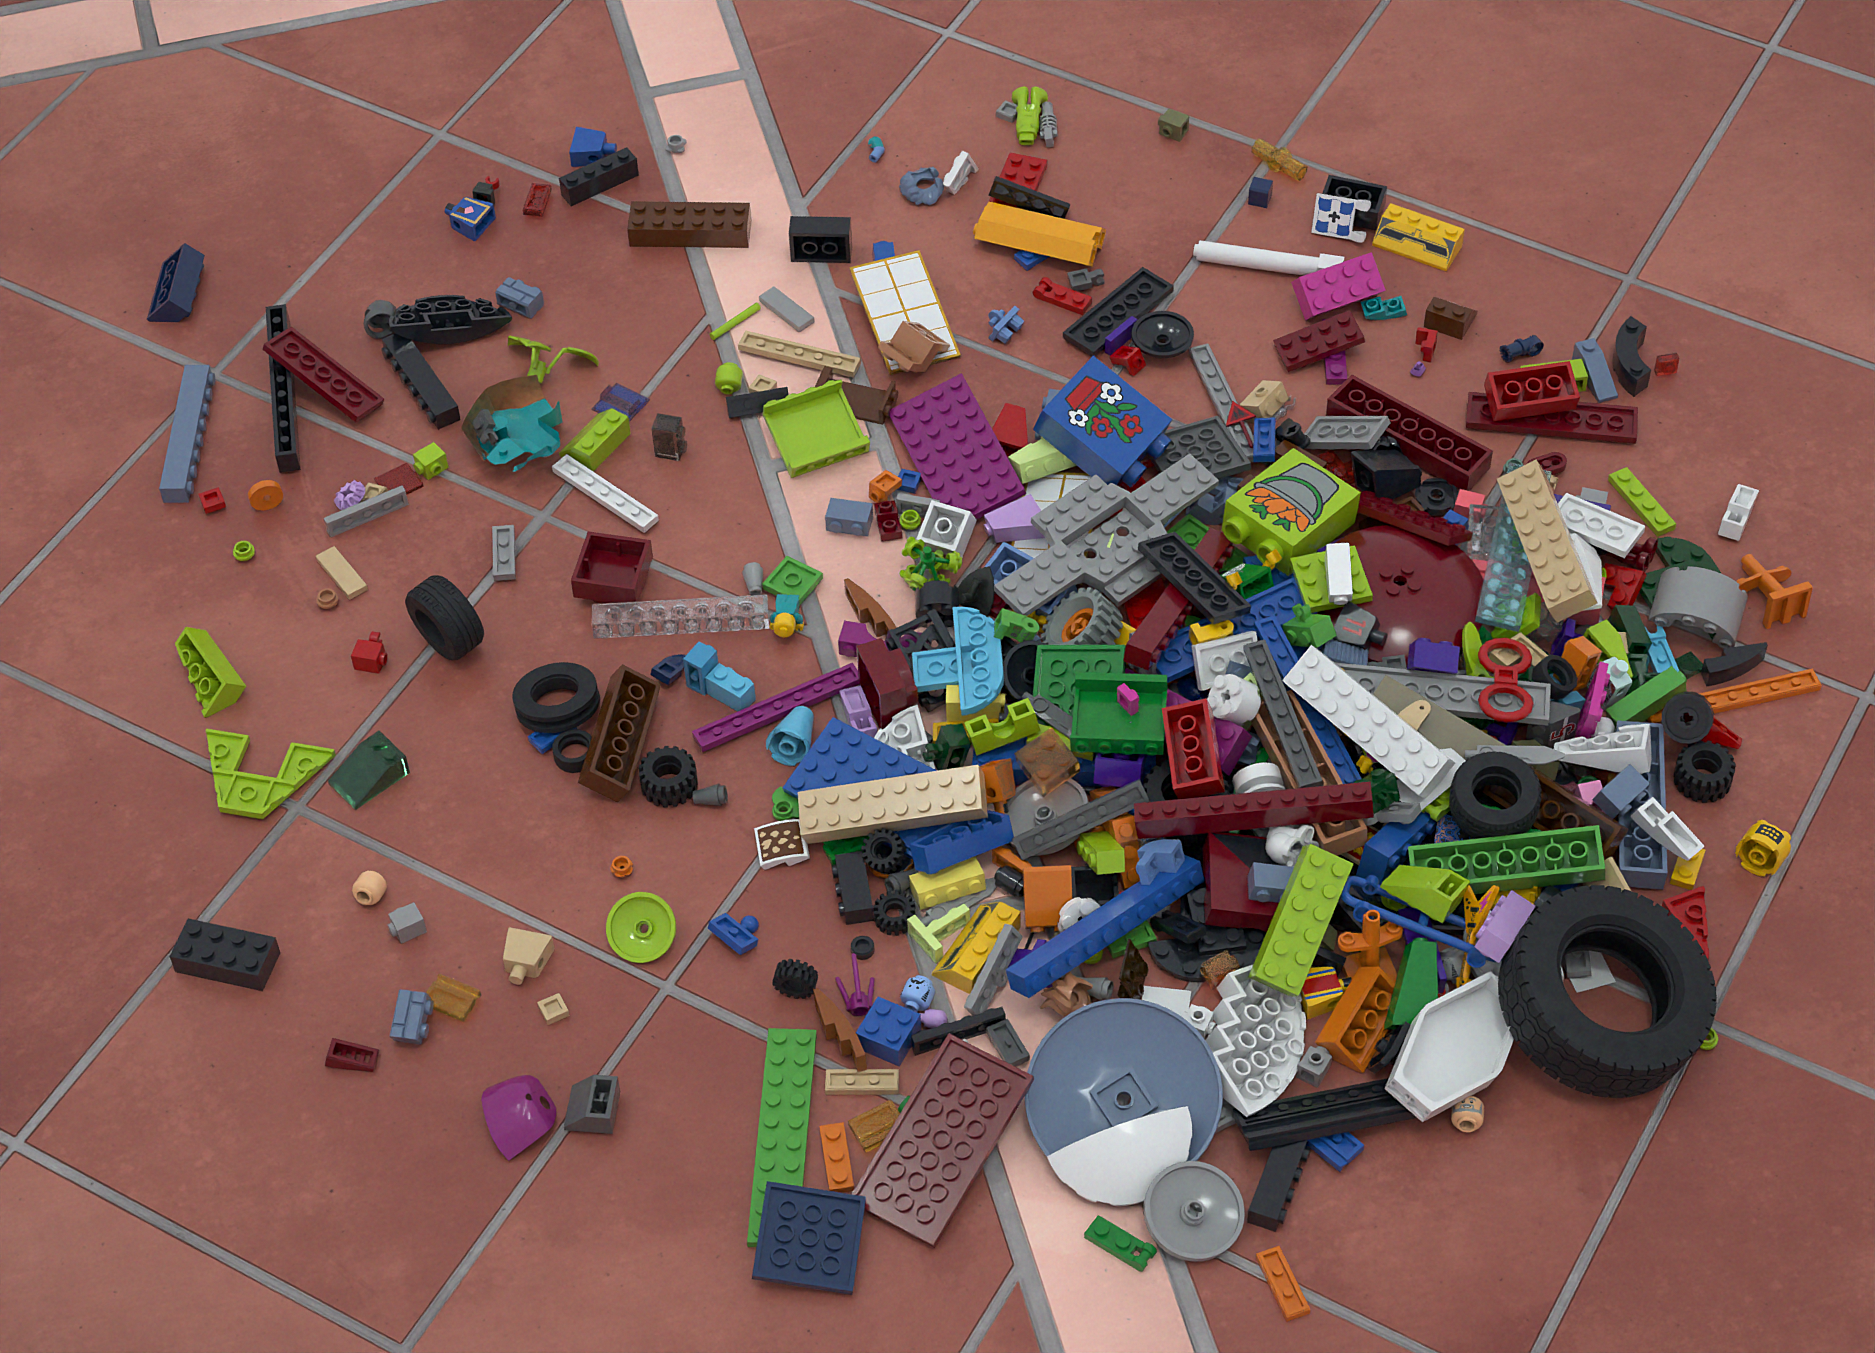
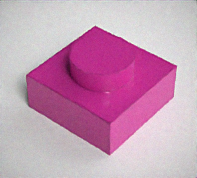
[1117,683,1139,716]

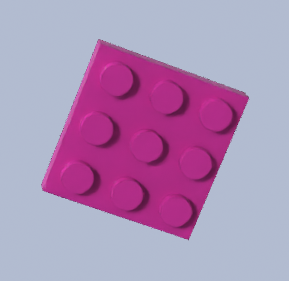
[1575,662,1610,739]

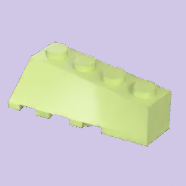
[1008,437,1077,484]

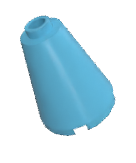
[766,706,814,766]

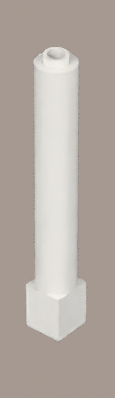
[1193,240,1344,276]

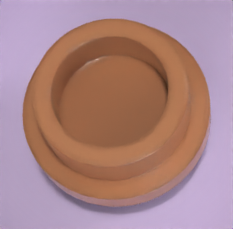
[316,588,339,609]

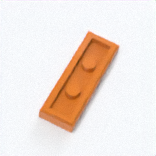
[1256,1246,1311,1322]

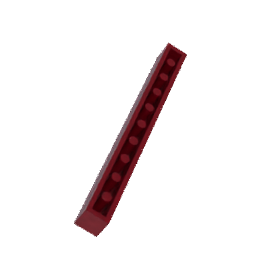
[1123,528,1235,670]
[1134,782,1374,839]

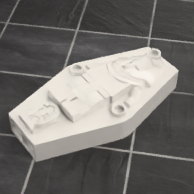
[1385,971,1514,1122]

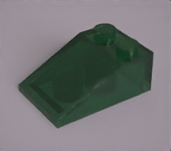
[328,730,410,810]

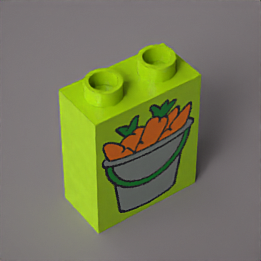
[1222,448,1361,576]

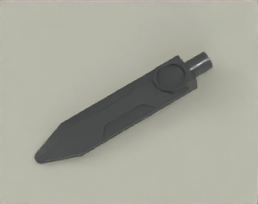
[1022,692,1073,739]

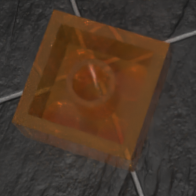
[1014,727,1081,797]

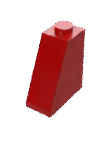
[992,403,1028,457]

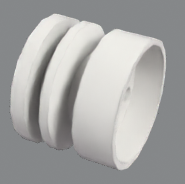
[1232,763,1285,794]

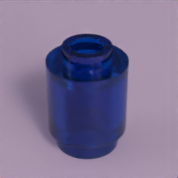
[1177,675,1209,701]

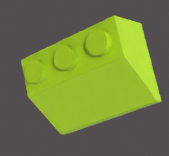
[559,408,631,472]

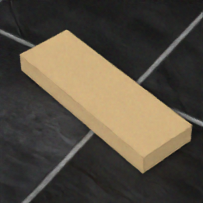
[316,546,368,600]
[825,1069,899,1095]

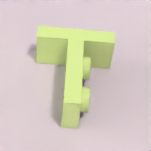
[907,904,970,964]

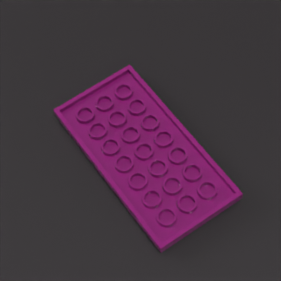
[889,373,1027,520]

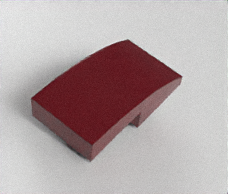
[874,500,903,542]

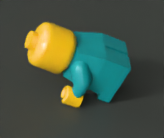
[769,594,804,638]

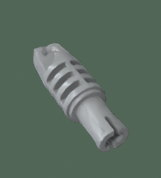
[1039,102,1058,147]

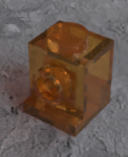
[1200,950,1240,990]

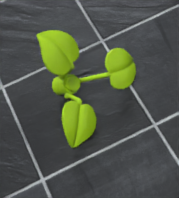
[507,336,599,384]

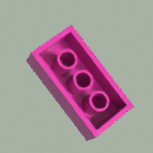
[1291,252,1386,320]

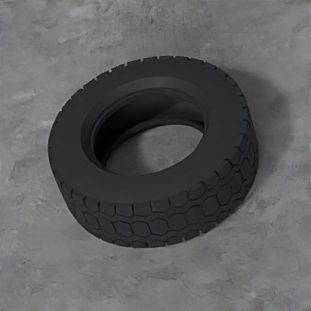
[1498,885,1717,1098]

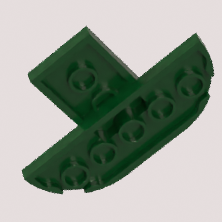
[1639,536,1722,639]

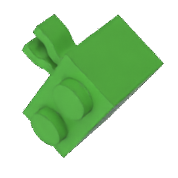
[1282,603,1337,648]

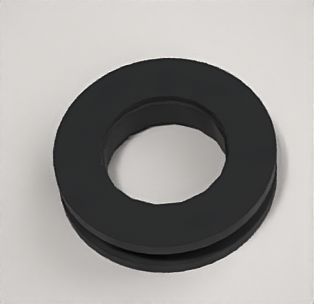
[512,662,600,733]

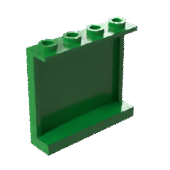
[1070,672,1168,755]

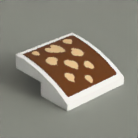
[754,819,810,870]

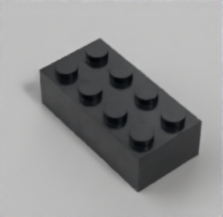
[169,918,280,991]

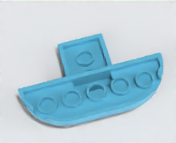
[912,607,1004,716]

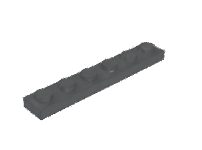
[1012,779,1149,860]

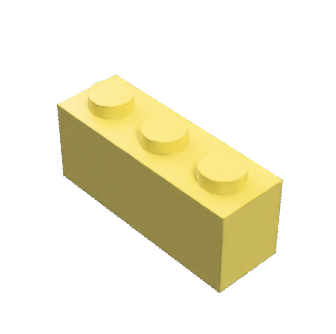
[909,856,986,910]

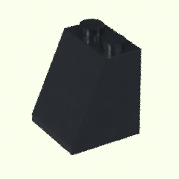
[1351,449,1422,500]

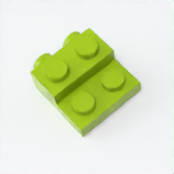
[1491,592,1541,639]

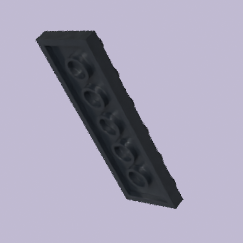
[1063,267,1174,357]
[1138,532,1251,625]

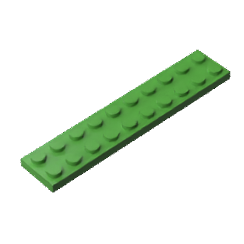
[747,1028,817,1247]

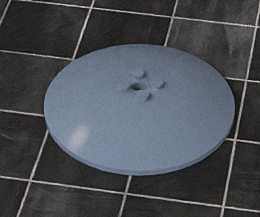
[1025,998,1223,1161]

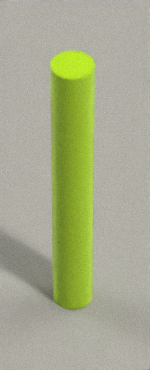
[709,302,761,340]

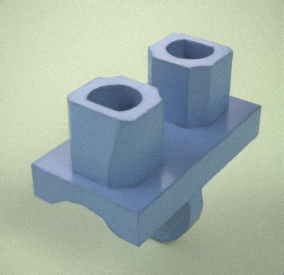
[988,306,1025,344]

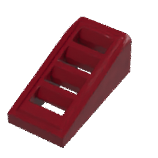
[325,1038,379,1072]

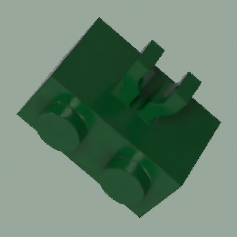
[922,723,971,771]
[1354,769,1400,819]

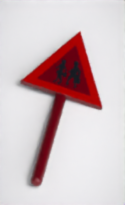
[1226,401,1256,448]

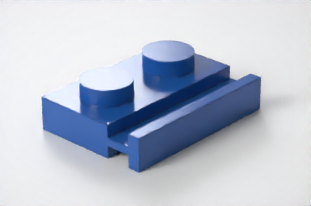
[1307,1132,1364,1172]

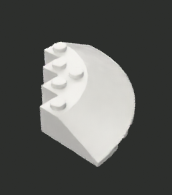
[1205,965,1306,1117]

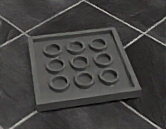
[1147,416,1251,479]

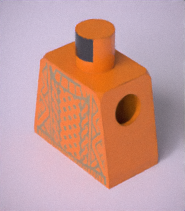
[980,758,1016,814]

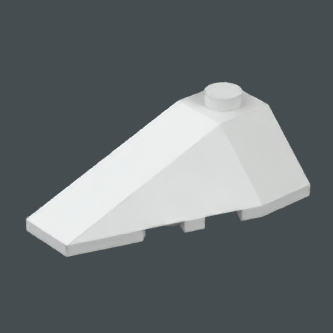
[1570,533,1602,611]
[1554,724,1652,774]

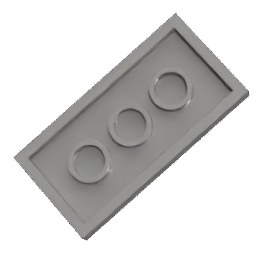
[1304,416,1390,450]

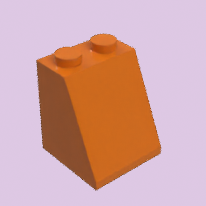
[1022,865,1072,933]

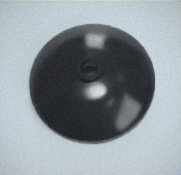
[1132,311,1194,358]
[1003,640,1047,701]

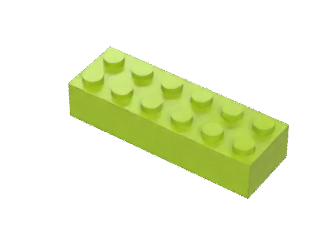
[1248,844,1353,997]

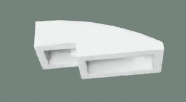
[1718,484,1759,541]
[1630,797,1704,861]

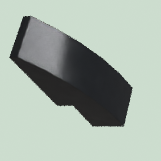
[1701,642,1768,687]

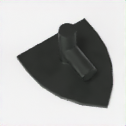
[958,566,995,617]

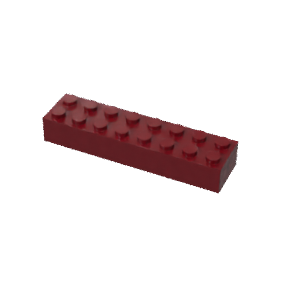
[1326,375,1493,491]

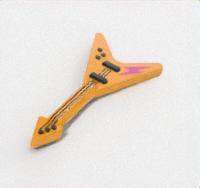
[1456,885,1500,988]

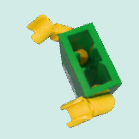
[1220,549,1282,599]

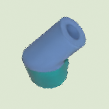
[868,136,885,163]

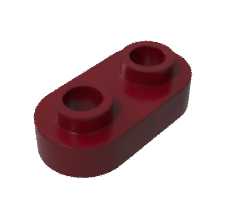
[1527,452,1567,477]

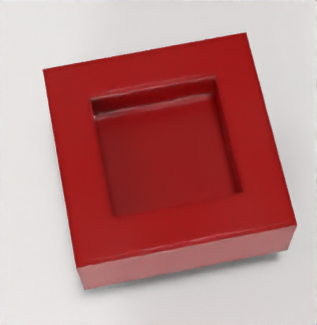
[198,487,226,514]

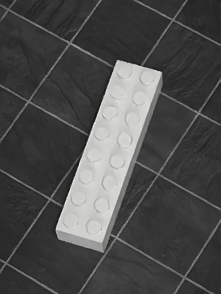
[1282,645,1455,798]

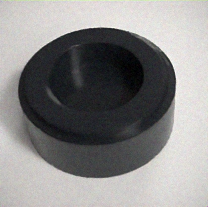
[851,936,875,960]

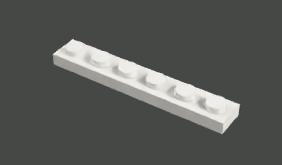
[552,454,659,533]

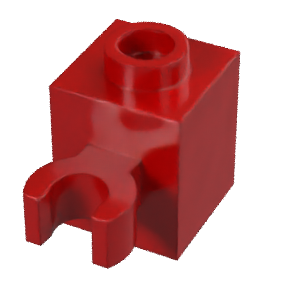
[351,631,388,674]

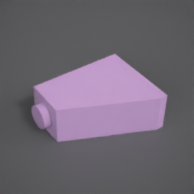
[983,494,1045,543]

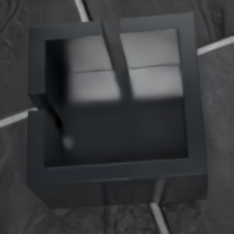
[1071,866,1119,921]

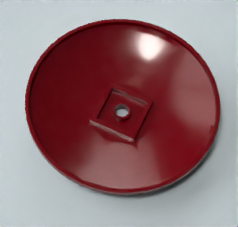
[1316,525,1487,667]

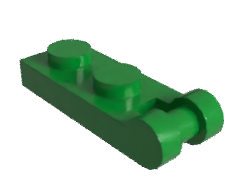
[1084,1215,1157,1272]

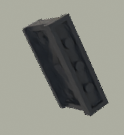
[885,609,956,712]

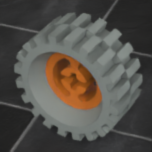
[1041,587,1123,645]

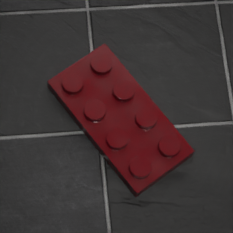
[1273,310,1365,372]

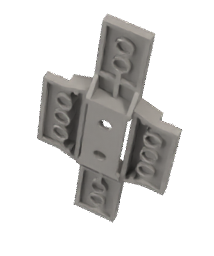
[994,453,1219,616]

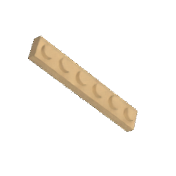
[738,330,861,378]

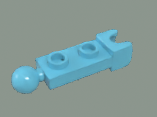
[1645,625,1679,673]

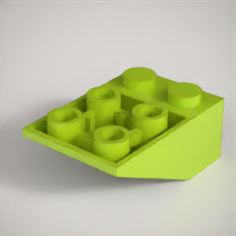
[1380,865,1470,923]

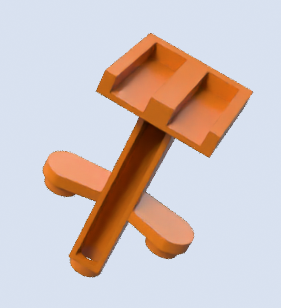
[1736,554,1813,629]
[1338,910,1403,983]

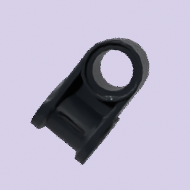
[1276,418,1311,450]

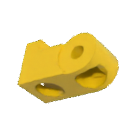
[1188,620,1234,645]

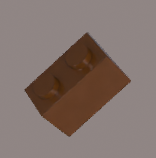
[1424,297,1478,340]

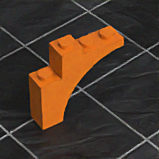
[1090,786,1140,888]

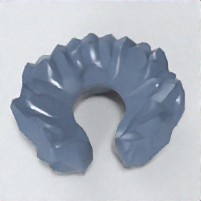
[899,167,944,205]

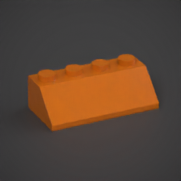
[1315,967,1395,1073]

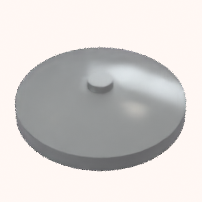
[1004,775,1089,855]
[1143,1161,1245,1262]

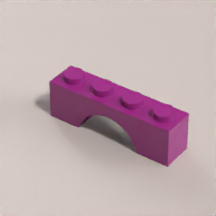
[838,620,931,660]

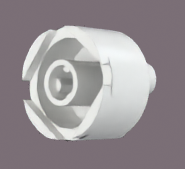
[1207,674,1261,726]

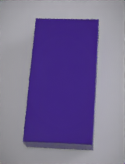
[1105,316,1138,356]

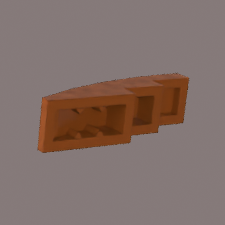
[844,578,901,638]
[813,988,867,1072]

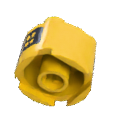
[1735,820,1791,876]

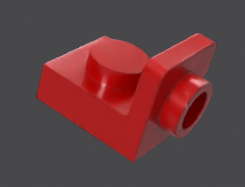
[1415,327,1438,362]
[1109,345,1146,376]

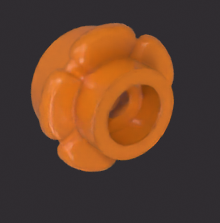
[610,856,633,878]

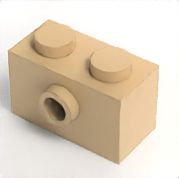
[1240,380,1289,423]

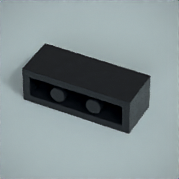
[831,851,874,925]

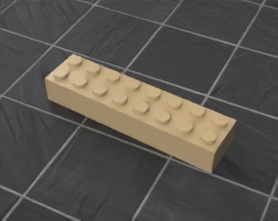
[1497,459,1598,622]
[798,765,988,844]

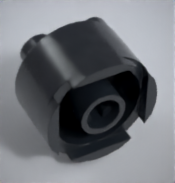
[915,580,959,628]

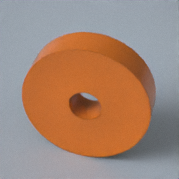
[248,480,283,511]

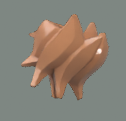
[1040,971,1093,1017]

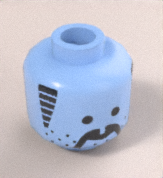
[900,975,935,1012]

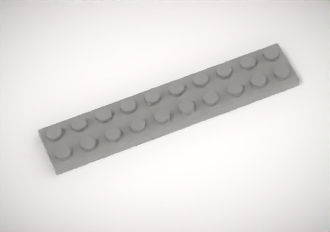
[1334,662,1551,725]

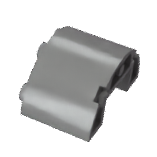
[1648,566,1748,649]

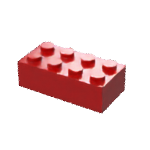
[1484,361,1580,422]
[1162,698,1225,799]

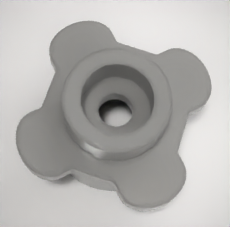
[665,135,687,153]

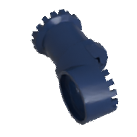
[1499,335,1544,362]

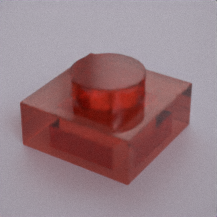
[1654,353,1680,376]

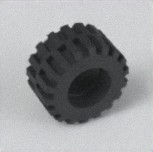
[1673,740,1736,803]
[639,746,698,808]

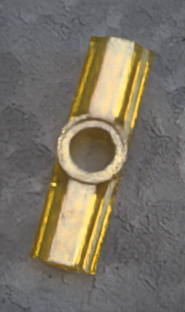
[1251,138,1308,181]

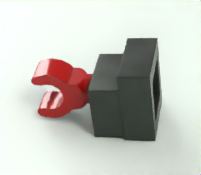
[472,176,500,205]

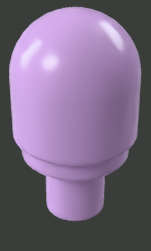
[919,1009,948,1028]

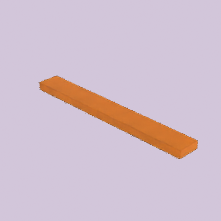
[1647,668,1822,724]

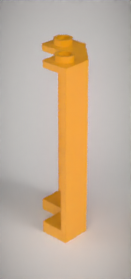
[973,201,1106,267]

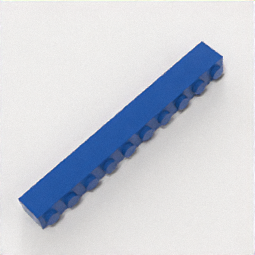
[1005,855,1205,998]

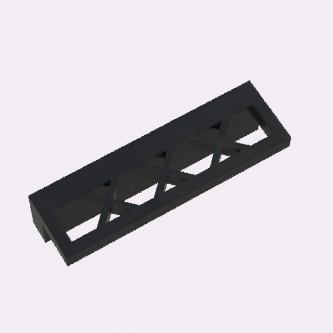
[988,176,1070,219]

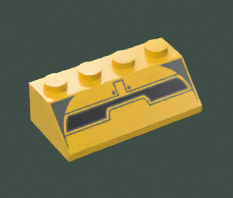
[1372,203,1465,271]
[932,902,1021,994]

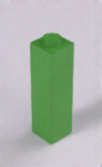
[1605,666,1687,728]

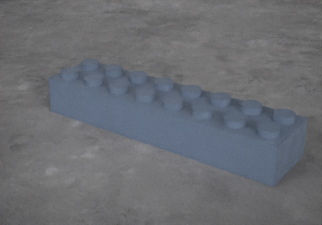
[1614,720,1668,890]

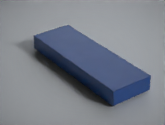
[1253,418,1276,462]

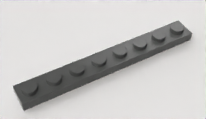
[1243,639,1323,788]

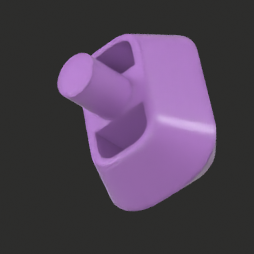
[1410,361,1426,377]

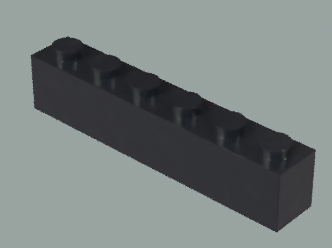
[381,333,461,430]

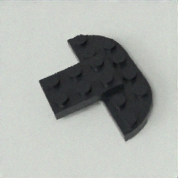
[1148,888,1267,982]

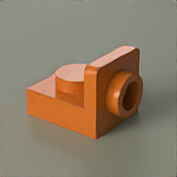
[869,470,902,503]

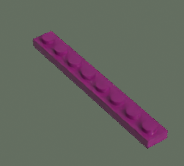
[692,662,859,752]

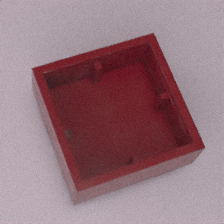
[571,531,653,609]
[856,638,918,730]

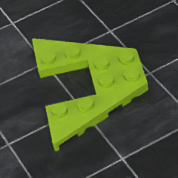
[205,729,336,819]

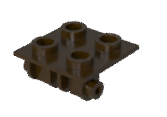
[1117,939,1149,1000]

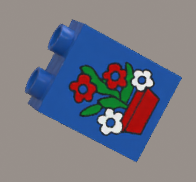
[1033,356,1172,488]

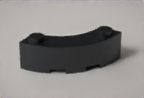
[1612,316,1651,397]

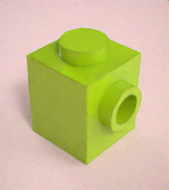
[413,442,449,480]

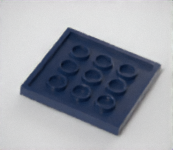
[752,1181,866,1295]

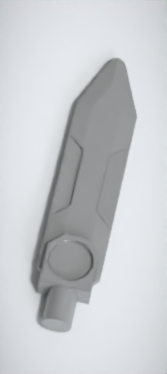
[1465,745,1565,765]
[920,878,997,927]

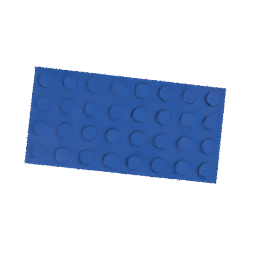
[783,717,949,860]

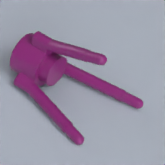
[835,953,875,1016]

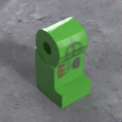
[994,608,1040,643]

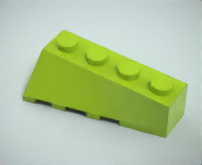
[175,627,246,718]

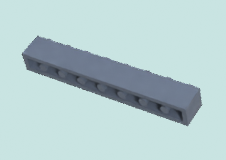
[159,365,216,503]

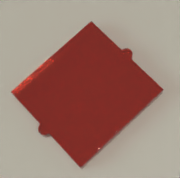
[374,463,424,495]

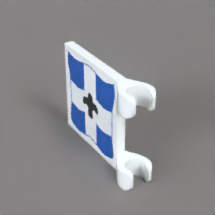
[1311,193,1371,243]

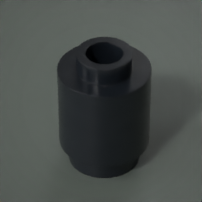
[994,865,1024,897]

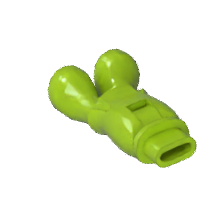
[1012,86,1048,145]

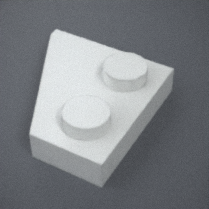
[943,151,979,195]

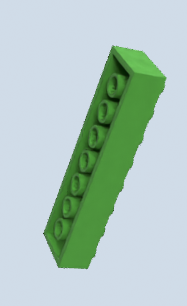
[1408,825,1605,894]

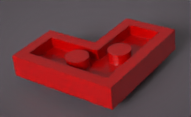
[1604,563,1647,610]

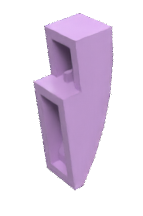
[839,685,877,738]

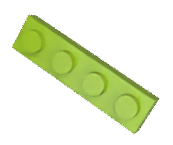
[1608,467,1676,537]

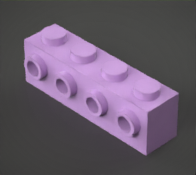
[1474,890,1535,963]

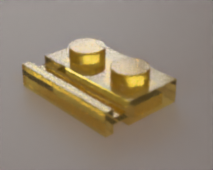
[426,973,481,1022]
[848,1100,900,1153]

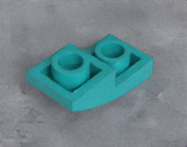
[1361,296,1407,320]

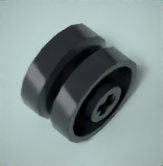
[1661,691,1714,744]

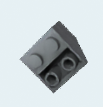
[564,1075,621,1134]

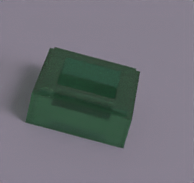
[1675,651,1703,679]

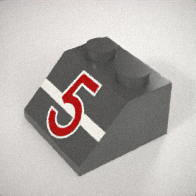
[1525,701,1581,748]

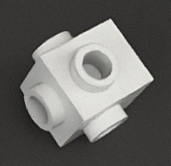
[1181,1004,1216,1040]

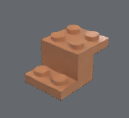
[877,321,950,373]

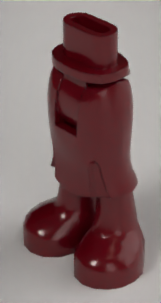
[1604,537,1658,572]

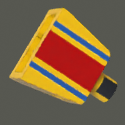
[1300,967,1352,1020]

